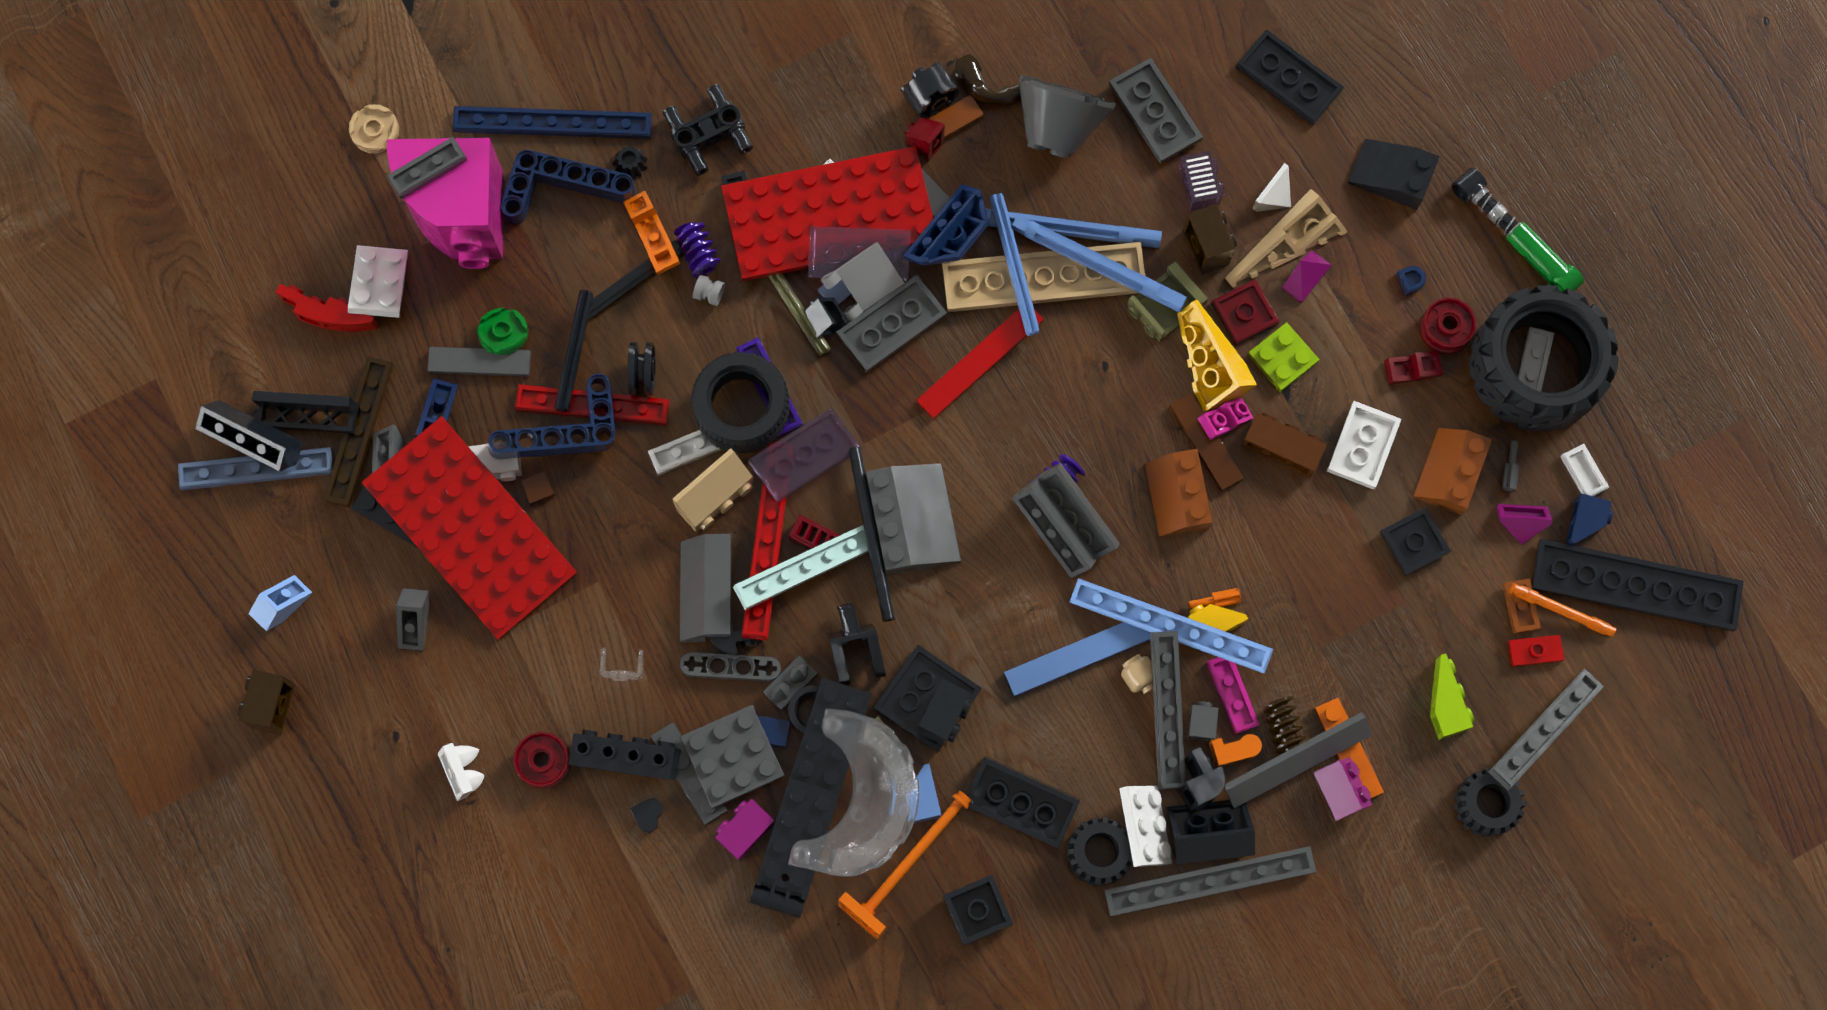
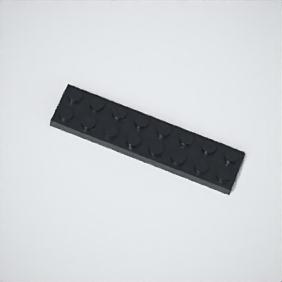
[1531,539,1744,632]

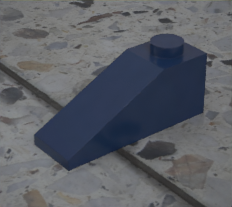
[415,378,458,438]

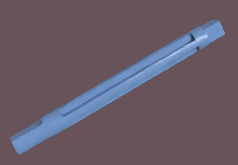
[986,209,1162,248]
[1012,215,1187,312]

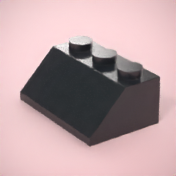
[1167,800,1255,864]

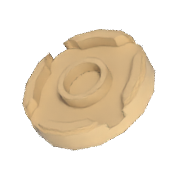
[349,105,399,153]

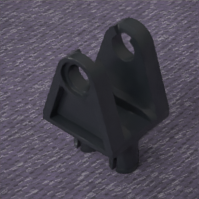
[828,603,886,686]

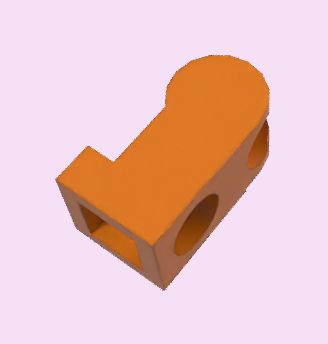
[1209,734,1262,768]

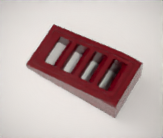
[789,514,840,550]

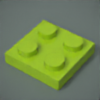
[1248,322,1320,392]

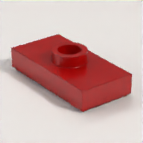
[1507,635,1564,667]

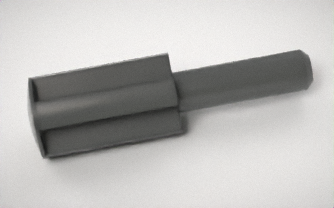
[1501,440,1519,492]

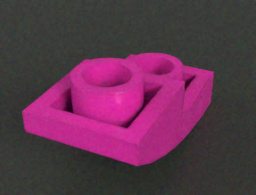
[1198,397,1254,440]

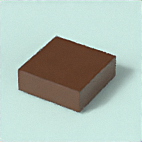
[521,471,555,505]

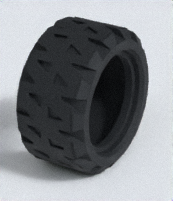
[1469,285,1619,432]

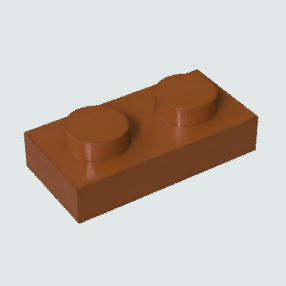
[1502,578,1541,634]

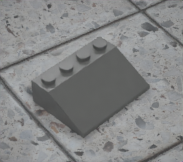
[866,463,961,576]

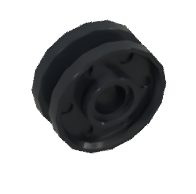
[627,342,656,396]

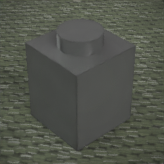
[1187,701,1218,742]

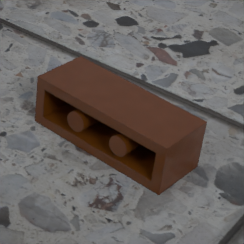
[1242,413,1327,477]

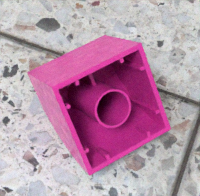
[387,138,504,269]

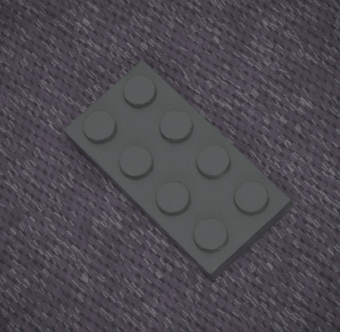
[1108,58,1203,164]
[836,275,947,373]

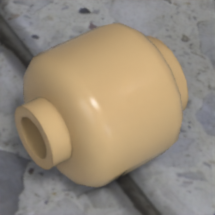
[1121,654,1153,694]

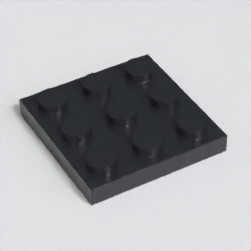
[873,645,982,753]

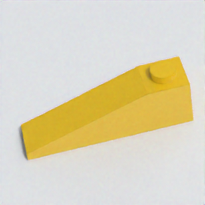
[1177,300,1257,413]

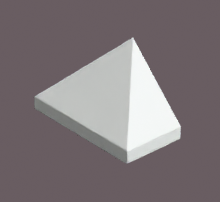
[1253,163,1291,212]

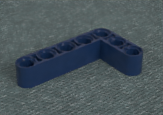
[501,150,636,225]
[488,373,615,459]

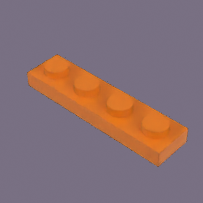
[1314,697,1384,798]

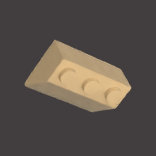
[673,448,754,533]

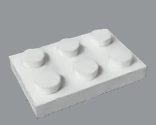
[348,245,408,318]
[1327,401,1401,490]
[1119,786,1172,867]

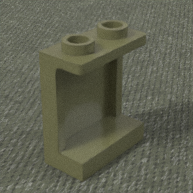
[1127,261,1208,342]

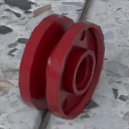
[1420,297,1477,354]
[513,732,570,789]

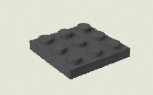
[680,705,784,809]

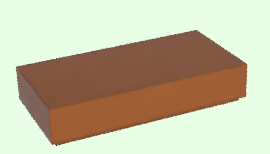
[929,95,984,140]

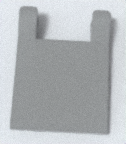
[821,242,904,321]

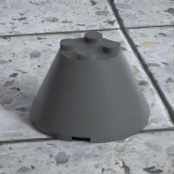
[1019,75,1115,158]

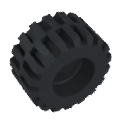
[1454,768,1526,838]
[1067,817,1133,887]

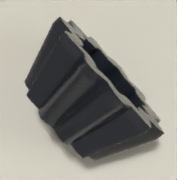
[612,146,648,180]

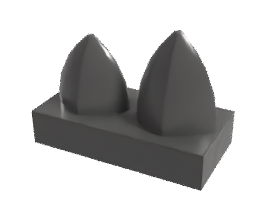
[763,656,818,711]

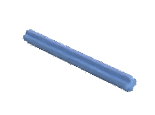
[990,193,1039,336]

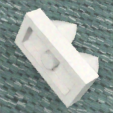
[438,743,484,801]

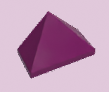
[1281,250,1331,303]
[1496,504,1552,544]

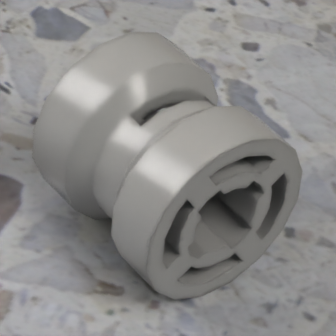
[693,275,725,306]

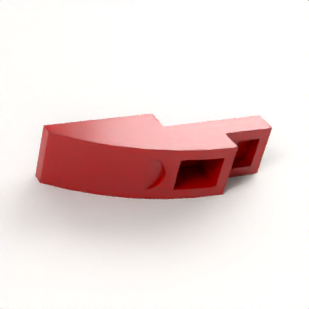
[275,284,379,332]

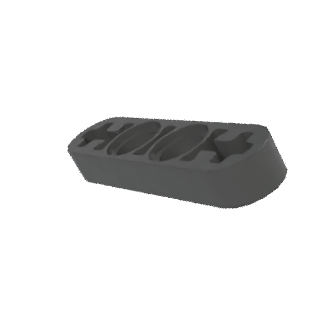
[680,652,781,682]

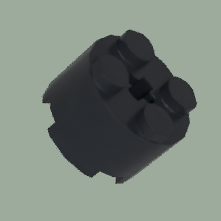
[900,62,960,119]

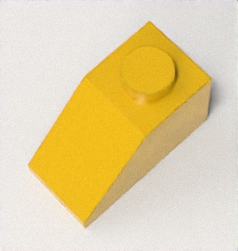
[1187,604,1248,633]

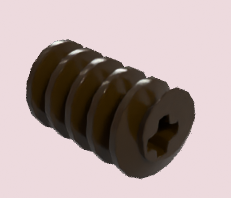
[1263,696,1306,754]

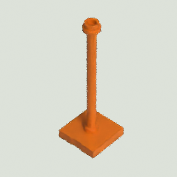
[838,791,971,940]

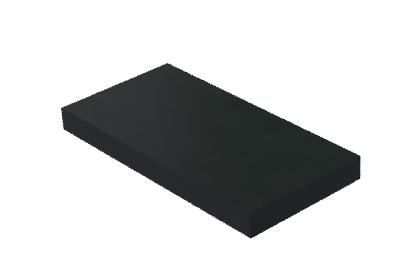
[1236,29,1344,126]

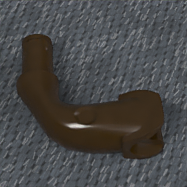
[955,54,1021,105]

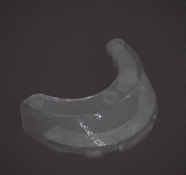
[788,709,919,876]

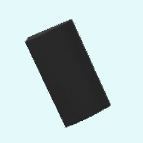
[967,756,1081,849]

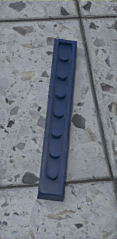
[452,106,652,139]

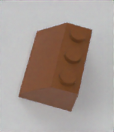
[1413,428,1492,516]
[1144,449,1213,538]

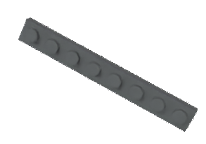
[1104,846,1316,917]

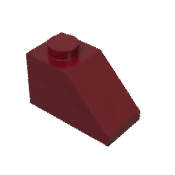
[905,117,945,162]

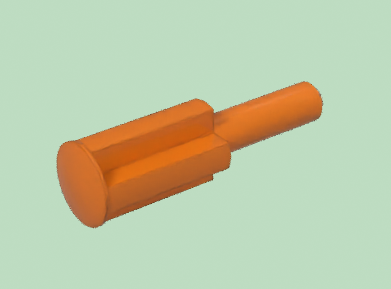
[1188,588,1241,609]

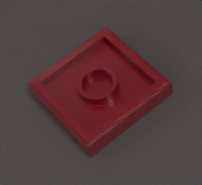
[1211,279,1280,346]

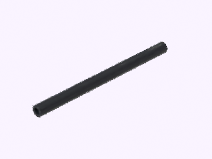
[848,447,895,622]

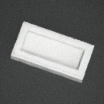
[1560,444,1609,496]

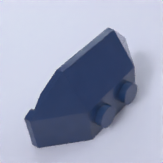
[903,184,989,265]

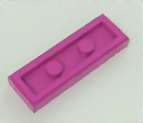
[1206,657,1260,735]

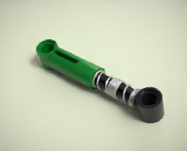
[1451,168,1584,292]

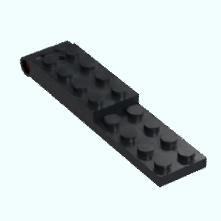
[749,678,872,919]

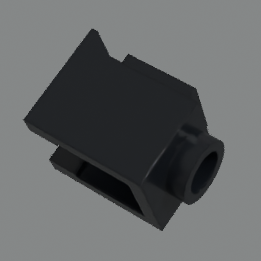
[805,297,848,338]

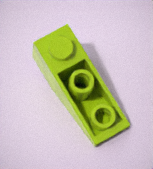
[1430,653,1474,740]

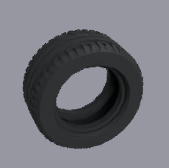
[691,352,790,454]

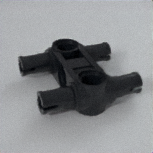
[663,84,753,176]

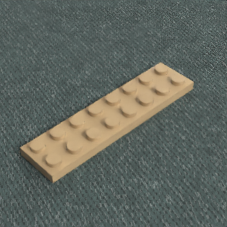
[942,242,1145,312]

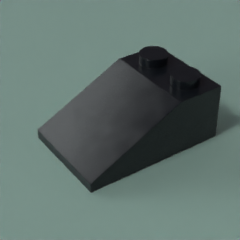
[1348,139,1440,210]

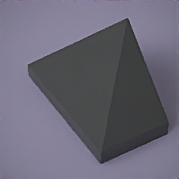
[372,424,406,473]

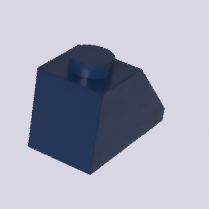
[1565,493,1613,546]

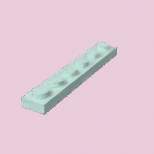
[733,525,868,610]

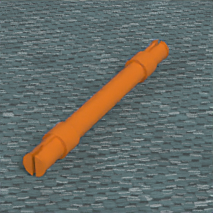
[1510,583,1616,637]

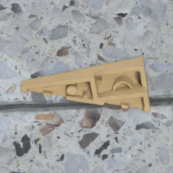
[1225,189,1347,288]

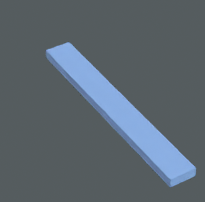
[1070,578,1274,674]

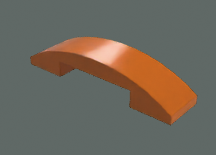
[623,191,680,275]

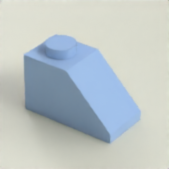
[249,575,312,631]

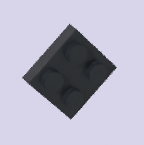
[1380,507,1451,576]

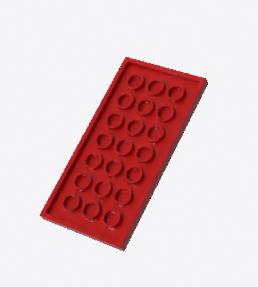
[721,146,933,282]
[361,416,577,639]

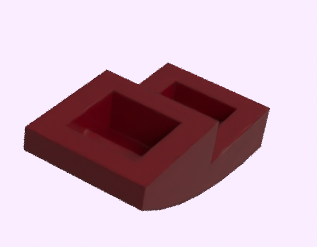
[1384,351,1443,385]

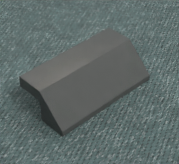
[1012,463,1120,578]
[680,534,731,642]

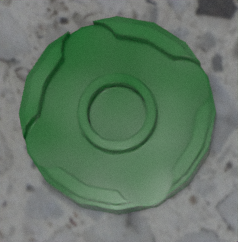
[477,308,528,355]

